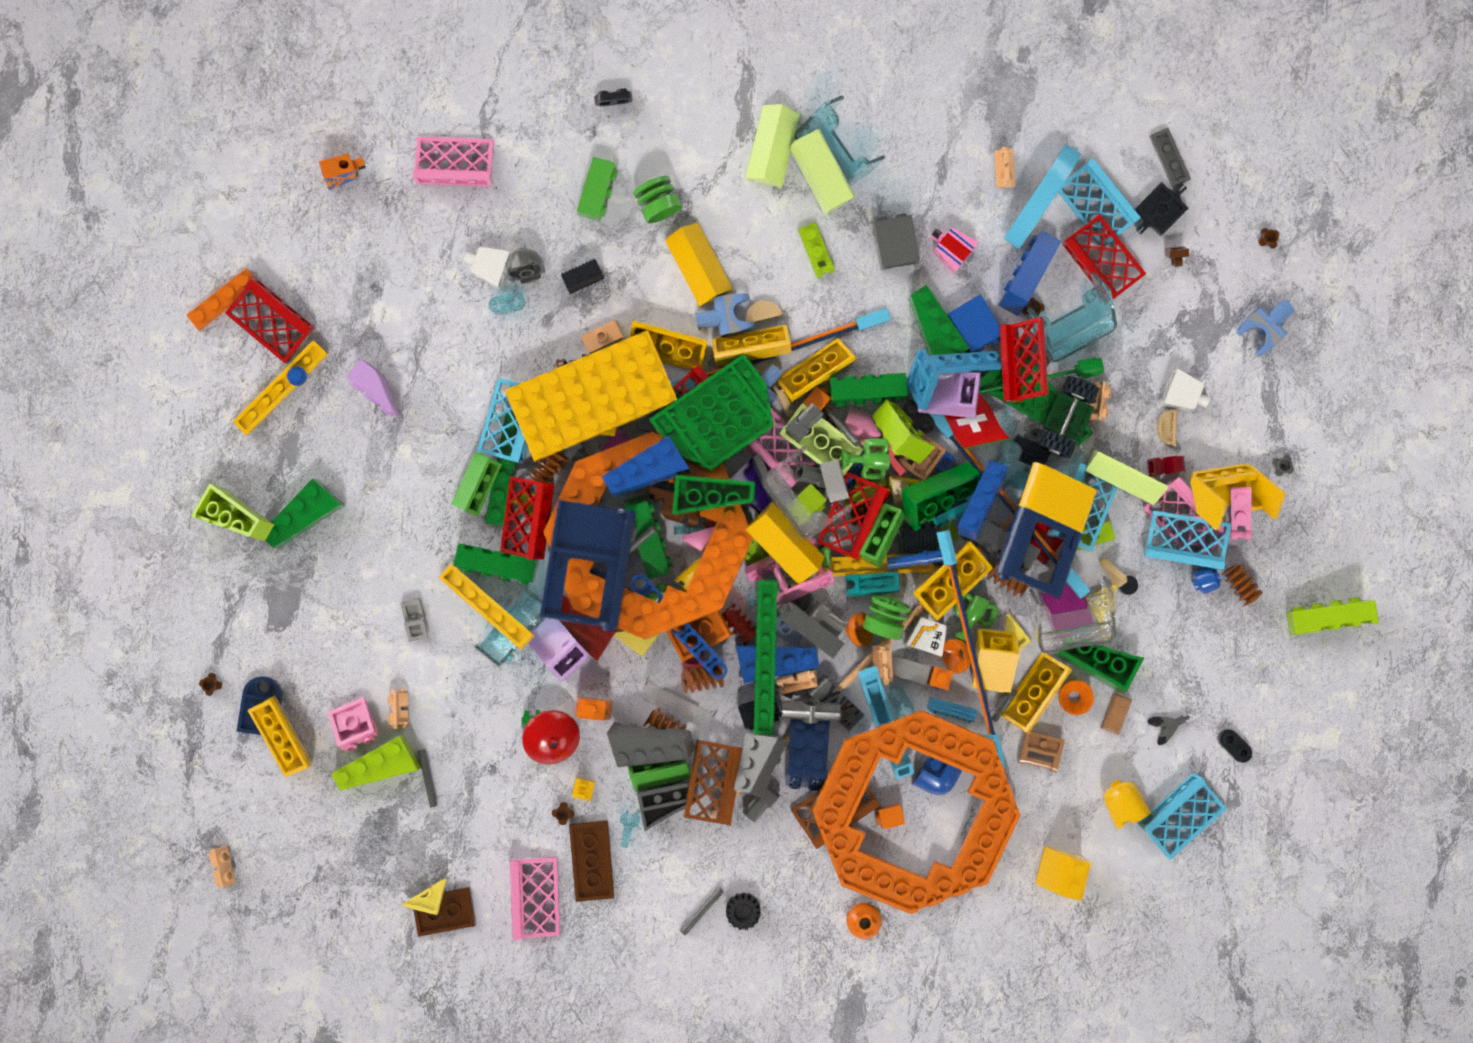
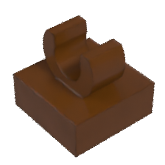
[1165,246,1189,267]

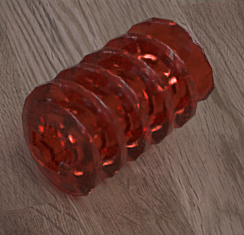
[722,603,756,646]

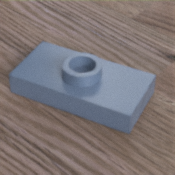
[776,613,804,647]

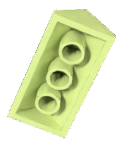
[745,104,800,188]
[790,129,855,216]
[779,403,864,476]
[1085,449,1168,505]

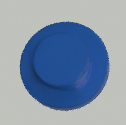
[287,366,307,386]

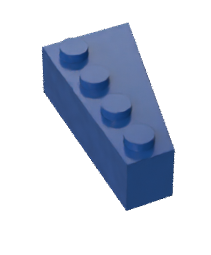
[998,230,1062,316]
[602,436,690,497]
[736,646,820,684]

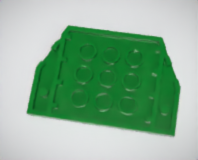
[649,354,774,472]

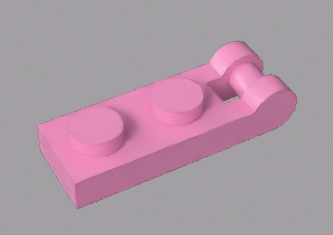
[1231,487,1252,540]

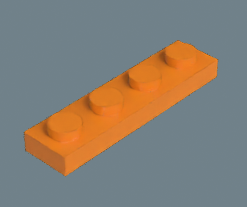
[186,268,255,331]

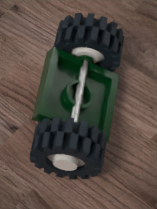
[1038,376,1100,459]

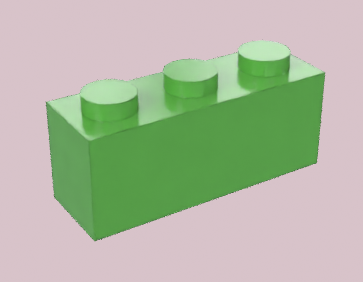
[577,157,618,221]
[451,452,502,516]
[860,503,905,568]
[628,759,691,792]

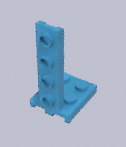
[907,349,1002,410]

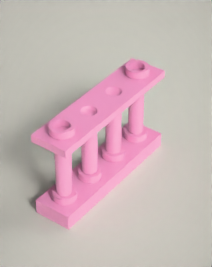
[744,536,834,609]

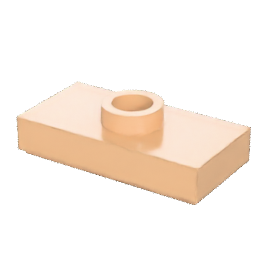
[581,320,623,354]

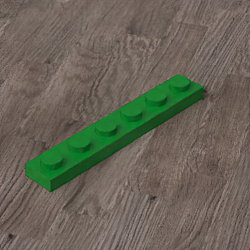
[485,411,519,526]

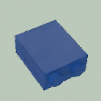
[947,294,1000,353]

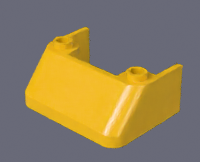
[1190,464,1286,530]

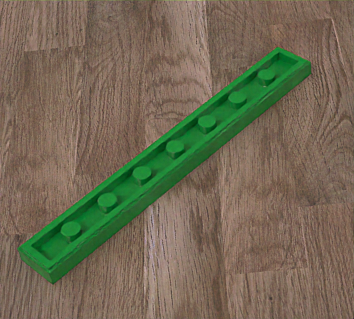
[754,579,778,735]

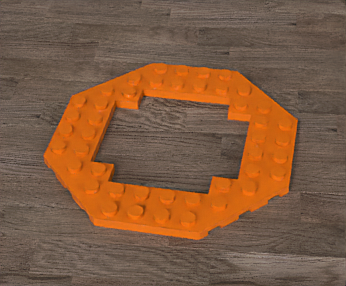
[544,432,753,640]
[812,710,1021,914]

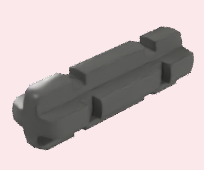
[990,688,1017,722]

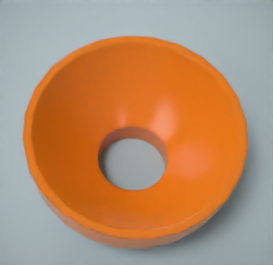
[845,612,873,647]
[942,639,971,674]
[1058,680,1094,715]
[846,903,882,939]

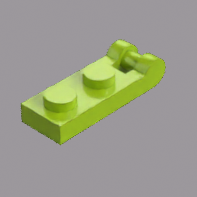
[798,222,835,279]

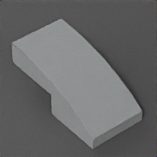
[820,459,849,503]
[400,598,428,642]
[892,656,931,685]

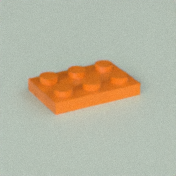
[666,610,733,663]

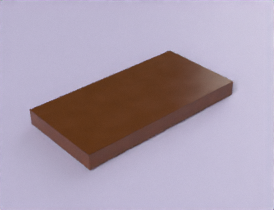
[569,820,615,902]

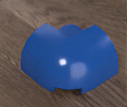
[912,756,963,795]

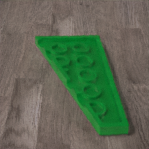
[980,348,1093,446]

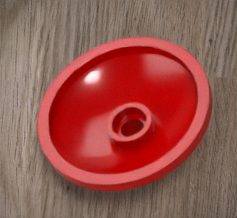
[522,710,580,765]

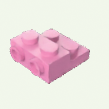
[328,697,379,751]

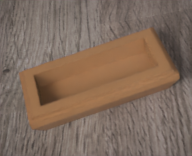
[1101,692,1133,735]

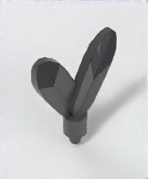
[1147,715,1190,745]

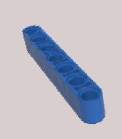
[631,574,727,680]

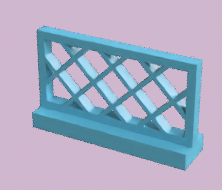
[1058,159,1141,247]
[477,378,528,464]
[1047,462,1118,552]
[1144,510,1231,570]
[1137,773,1227,860]

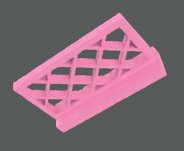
[413,137,494,187]
[745,408,816,491]
[1143,476,1232,554]
[510,857,560,940]

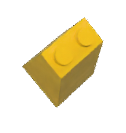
[971,628,1019,693]
[1035,846,1091,901]

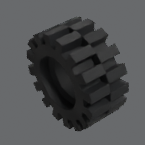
[726,893,761,930]

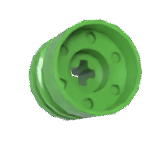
[633,175,683,224]
[862,595,911,640]

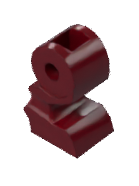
[1147,455,1186,477]

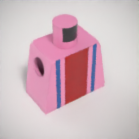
[930,228,979,274]

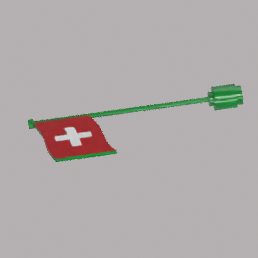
[943,357,1104,449]

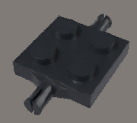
[1134,182,1189,237]

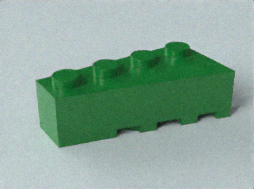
[908,284,969,355]
[828,373,908,407]
[902,462,980,531]
[672,475,756,515]
[265,478,345,548]
[624,494,672,580]
[453,543,539,586]
[1053,636,1144,693]

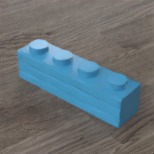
[927,697,978,723]

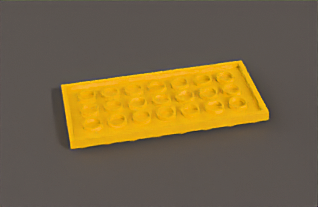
[505,330,677,462]

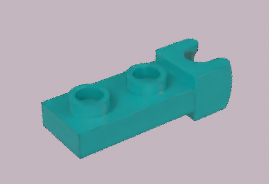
[931,495,973,528]
[845,572,900,597]

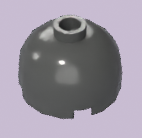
[506,248,545,284]

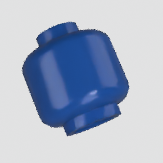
[1191,567,1222,594]

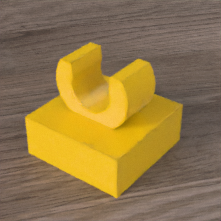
[572,778,595,801]

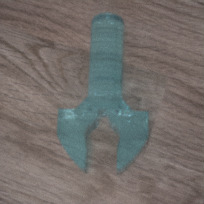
[674,526,709,535]
[619,810,640,848]

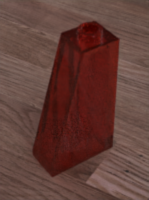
[559,594,617,661]

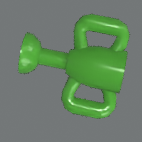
[841,438,890,481]
[953,593,998,641]

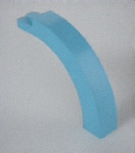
[1003,144,1082,249]
[858,666,915,780]

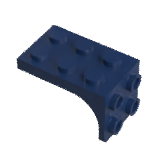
[785,719,830,791]

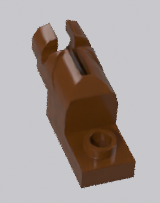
[646,486,701,528]

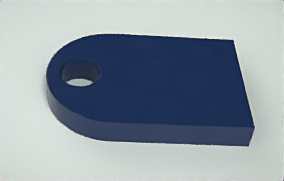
[236,676,283,735]

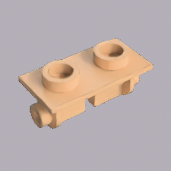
[994,147,1015,188]
[1089,381,1111,422]
[872,644,893,685]
[776,669,818,695]
[388,689,409,729]
[208,845,236,888]

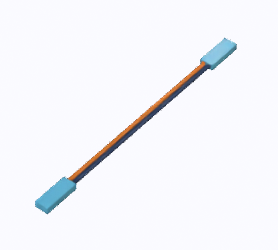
[670,308,891,394]
[930,414,1090,599]
[937,530,1006,767]

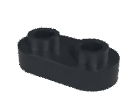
[594,88,633,107]
[902,400,935,434]
[1217,729,1252,763]

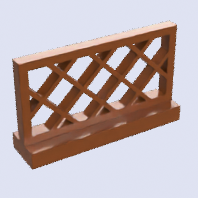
[684,740,743,826]
[791,786,881,849]

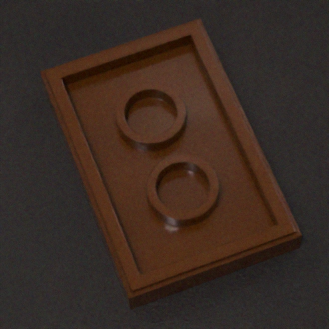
[413,887,476,937]

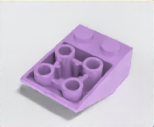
[346,359,401,417]
[918,372,980,418]
[528,618,592,682]

